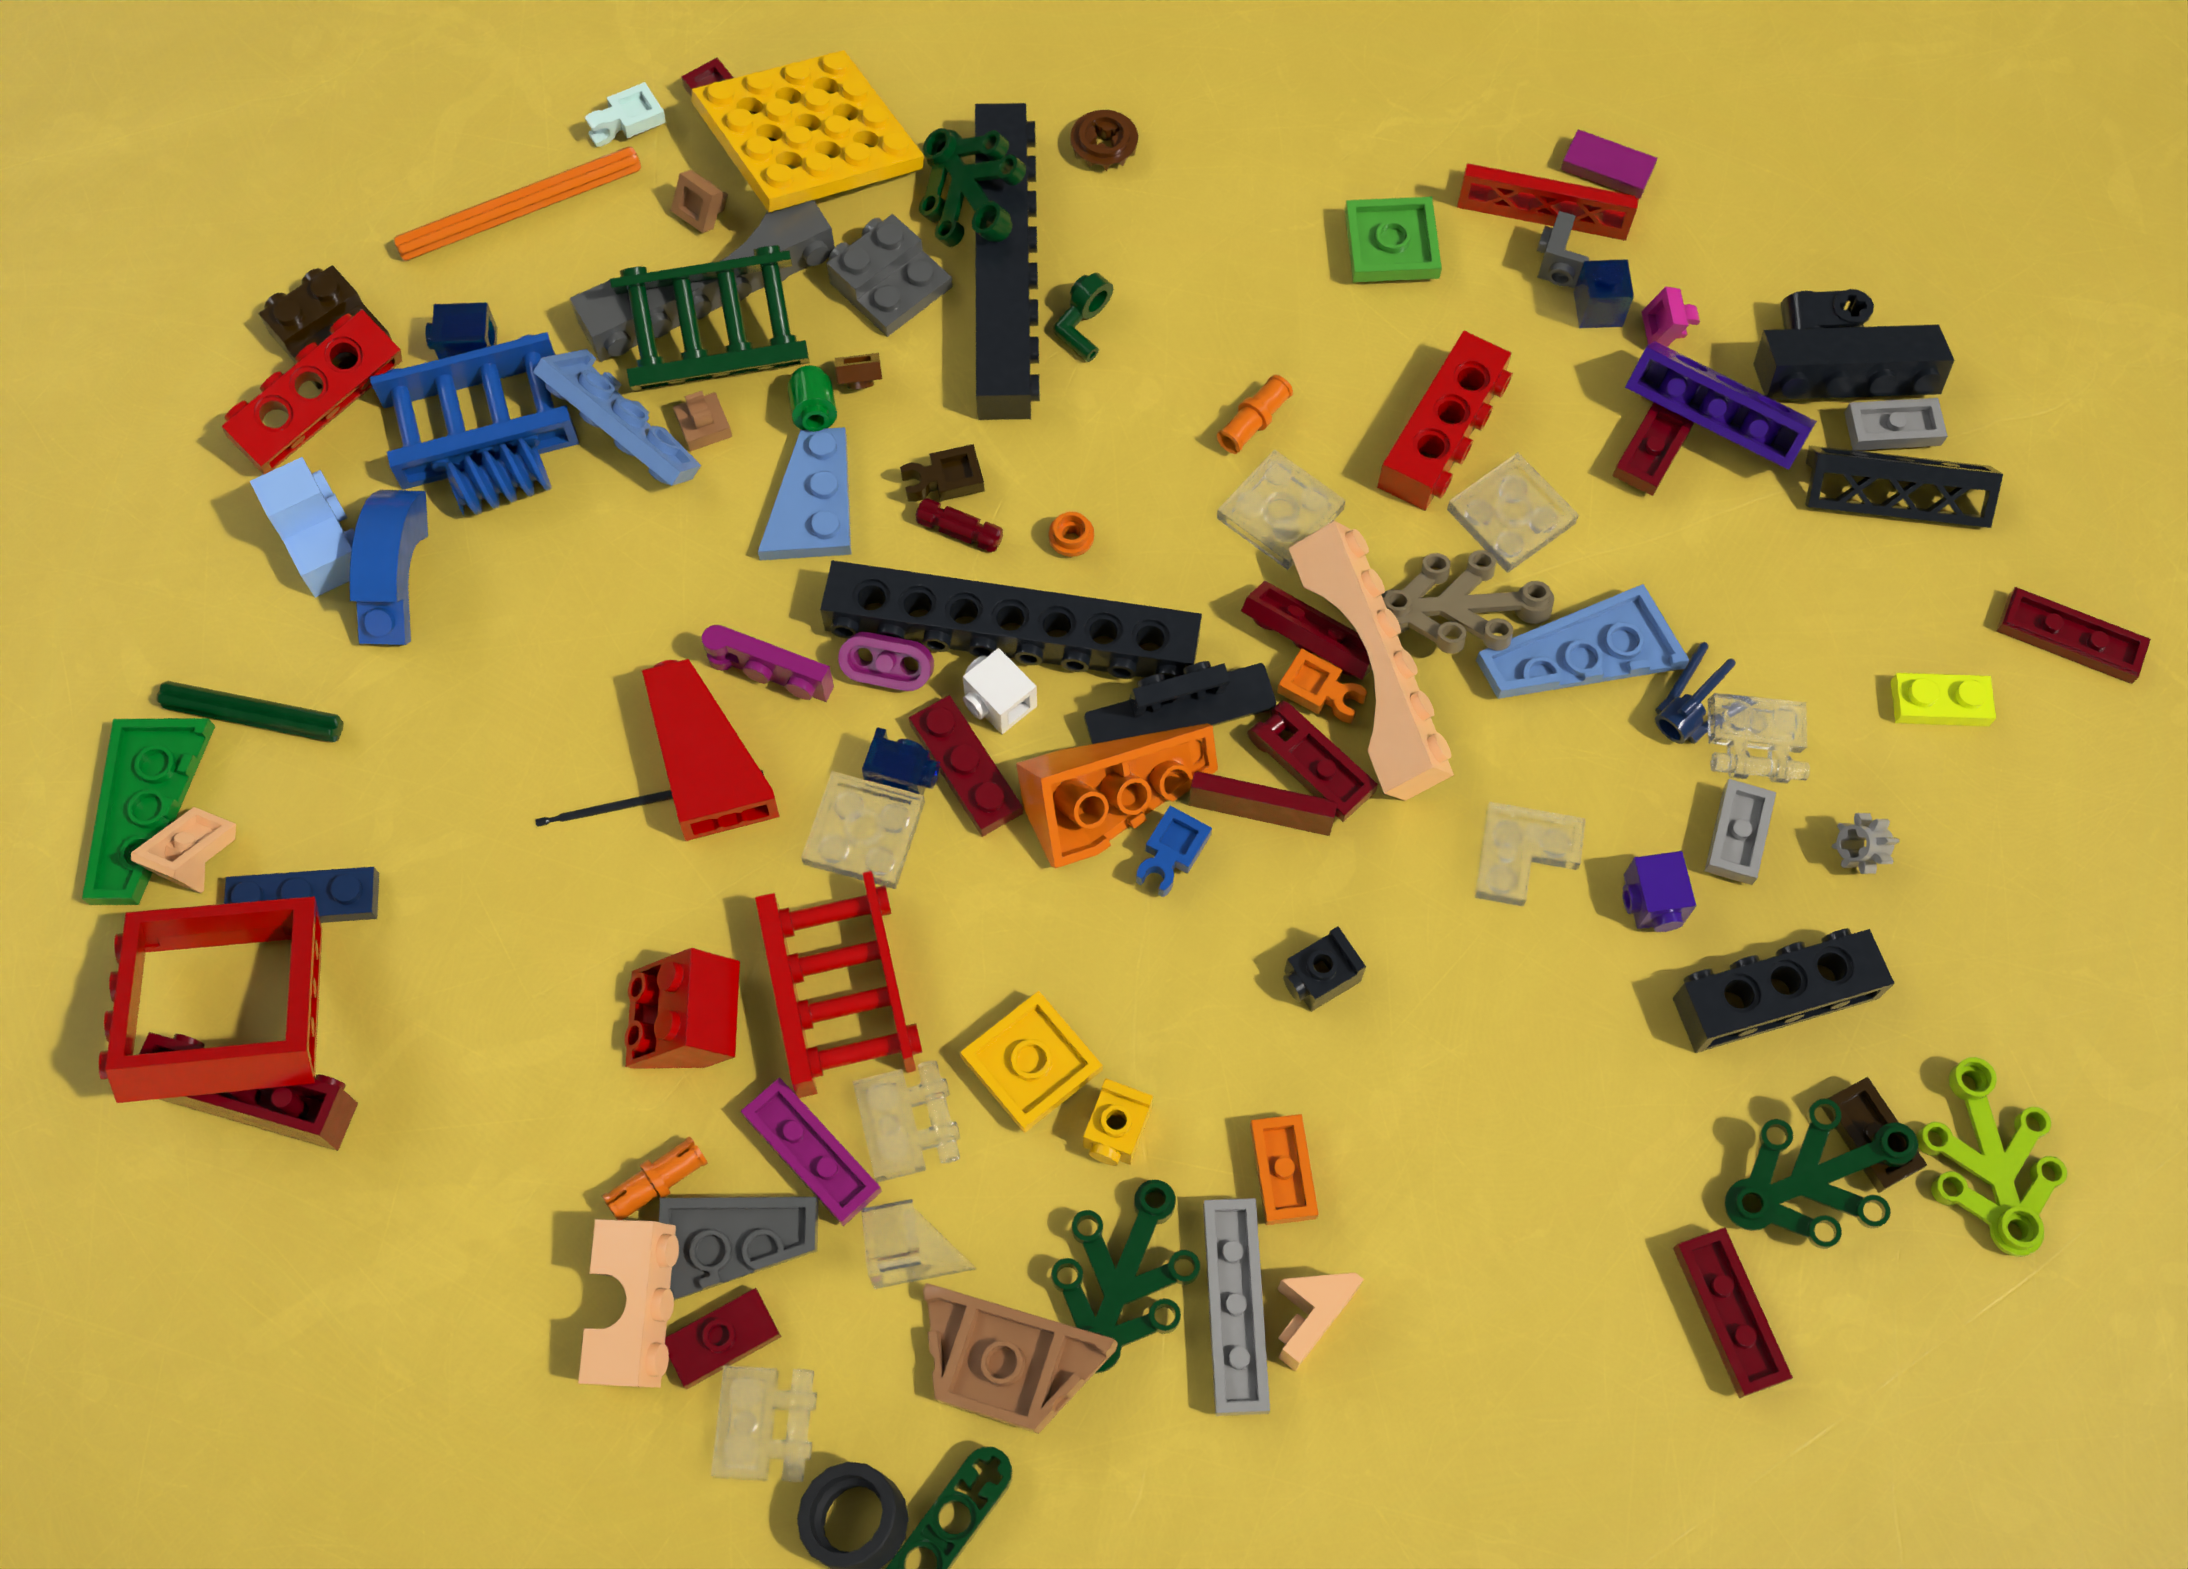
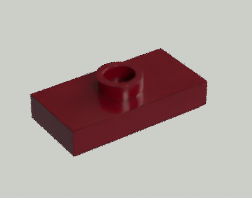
[665,1288,782,1390]

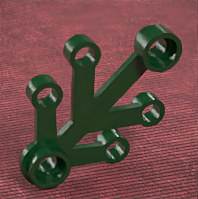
[919,128,1026,247]
[1724,1099,1918,1249]
[1051,1180,1200,1374]

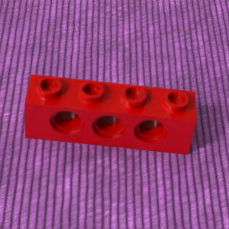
[222,309,402,475]
[1377,330,1513,511]

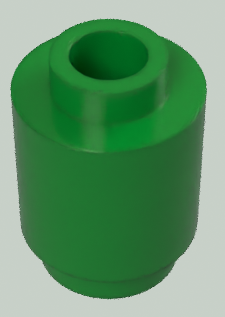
[787,365,837,432]

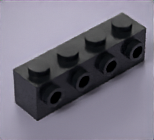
[1753,325,1954,400]

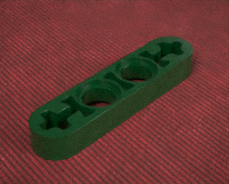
[886,1446,1013,1569]

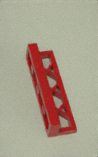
[1457,163,1639,241]

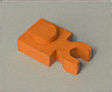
[1277,648,1368,723]

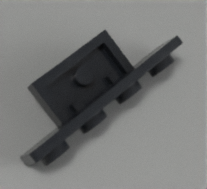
[1084,661,1277,744]

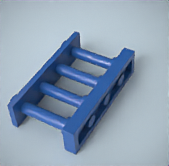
[370,332,579,490]

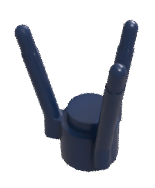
[1655,642,1757,744]

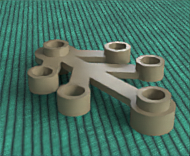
[1381,550,1554,654]

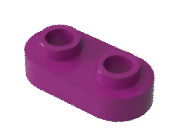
[838,632,934,691]

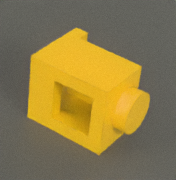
[1083,1078,1153,1166]

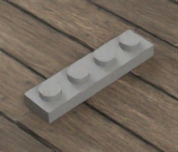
[1203,1198,1270,1416]

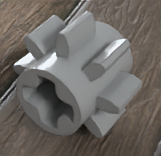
[1832,813,1899,874]

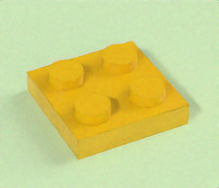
[960,991,1103,1133]

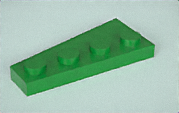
[82,718,215,905]

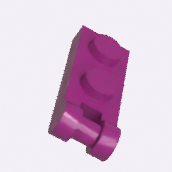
[701,625,834,702]

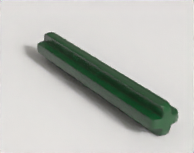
[157,681,344,742]

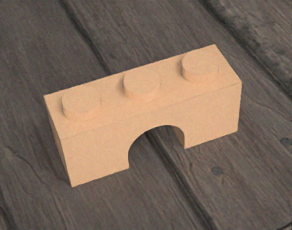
[578,1219,679,1388]

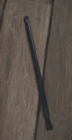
[536,770,764,827]

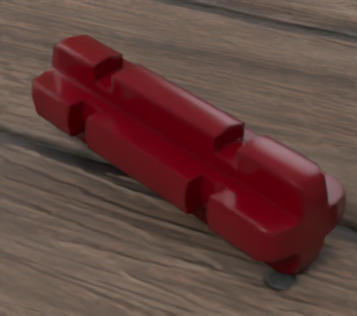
[916,498,1003,552]

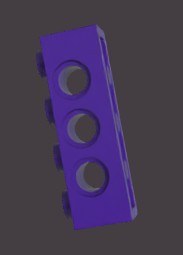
[1625,341,1817,470]

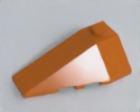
[1016,723,1218,869]

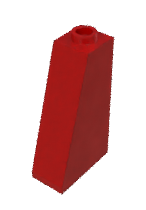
[642,659,780,841]

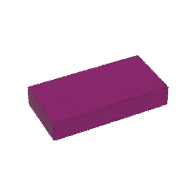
[1560,129,1658,199]

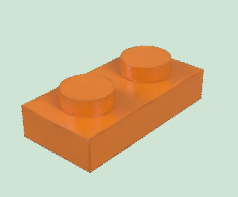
[1250,1114,1319,1226]

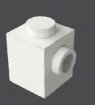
[963,648,1037,734]

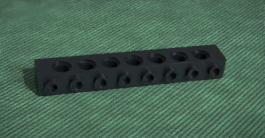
[820,560,1202,679]

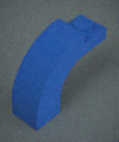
[350,490,428,645]

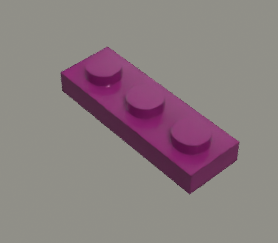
[741,1077,882,1226]

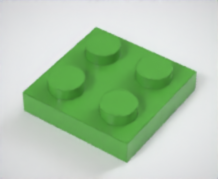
[1345,197,1442,282]

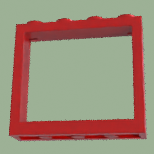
[98,896,322,1103]

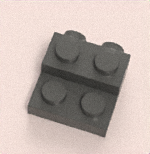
[827,214,952,337]

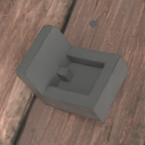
[1537,211,1589,289]

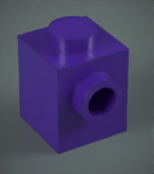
[1623,851,1696,932]

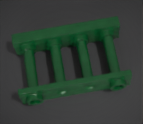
[610,245,810,392]

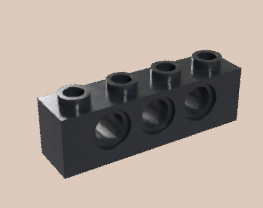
[1673,928,1895,1053]

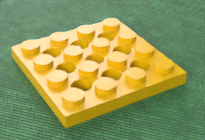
[692,50,924,212]

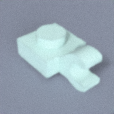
[585,82,666,147]

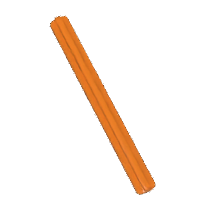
[394,146,641,261]

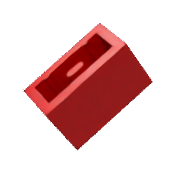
[624,948,740,1069]

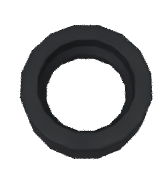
[797,1462,909,1569]

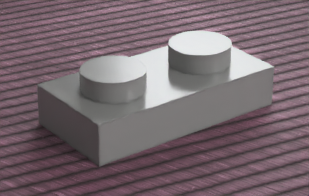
[1844,398,1947,451]
[1705,779,1776,885]

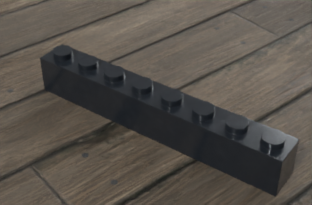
[975,103,1040,420]

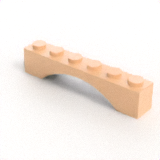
[1289,520,1454,801]

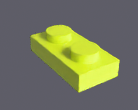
[1891,673,1996,726]

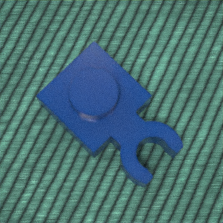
[1136,805,1212,897]

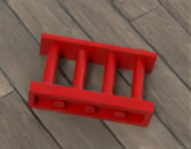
[755,871,923,1098]

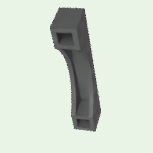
[570,200,835,362]

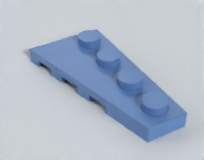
[533,349,701,486]
[1476,584,1690,699]

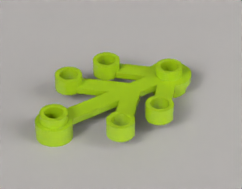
[1917,1057,2067,1257]

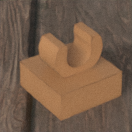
[671,170,728,233]
[673,391,732,452]

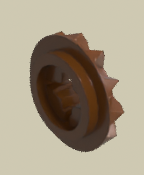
[1071,110,1138,171]

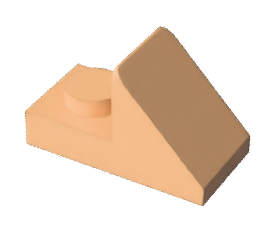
[131,807,236,893]
[1278,1273,1364,1371]

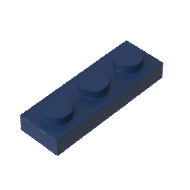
[224,866,379,923]

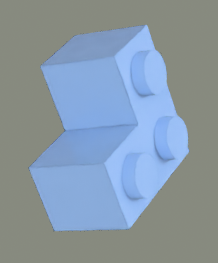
[250,457,355,597]

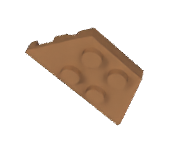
[923,1283,1118,1434]

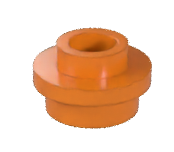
[1049,511,1094,557]

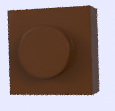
[835,353,882,389]

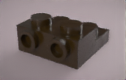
[258,265,392,390]

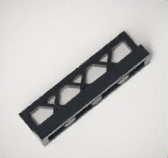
[1805,446,2003,528]

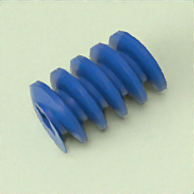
[446,437,552,517]

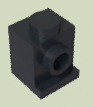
[1283,926,1366,1012]

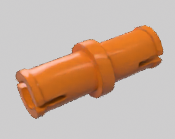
[1217,374,1293,454]
[602,1136,708,1220]

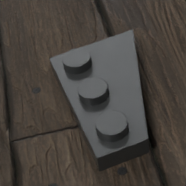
[659,1197,818,1300]

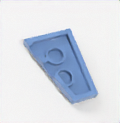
[758,427,851,560]

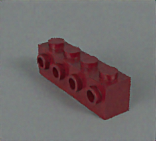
[139,1032,358,1151]

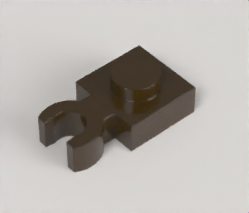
[900,444,985,502]

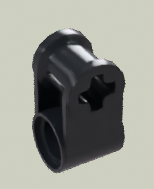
[1780,289,1874,329]

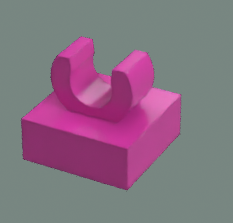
[1641,286,1700,347]

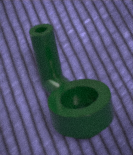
[1053,273,1113,362]

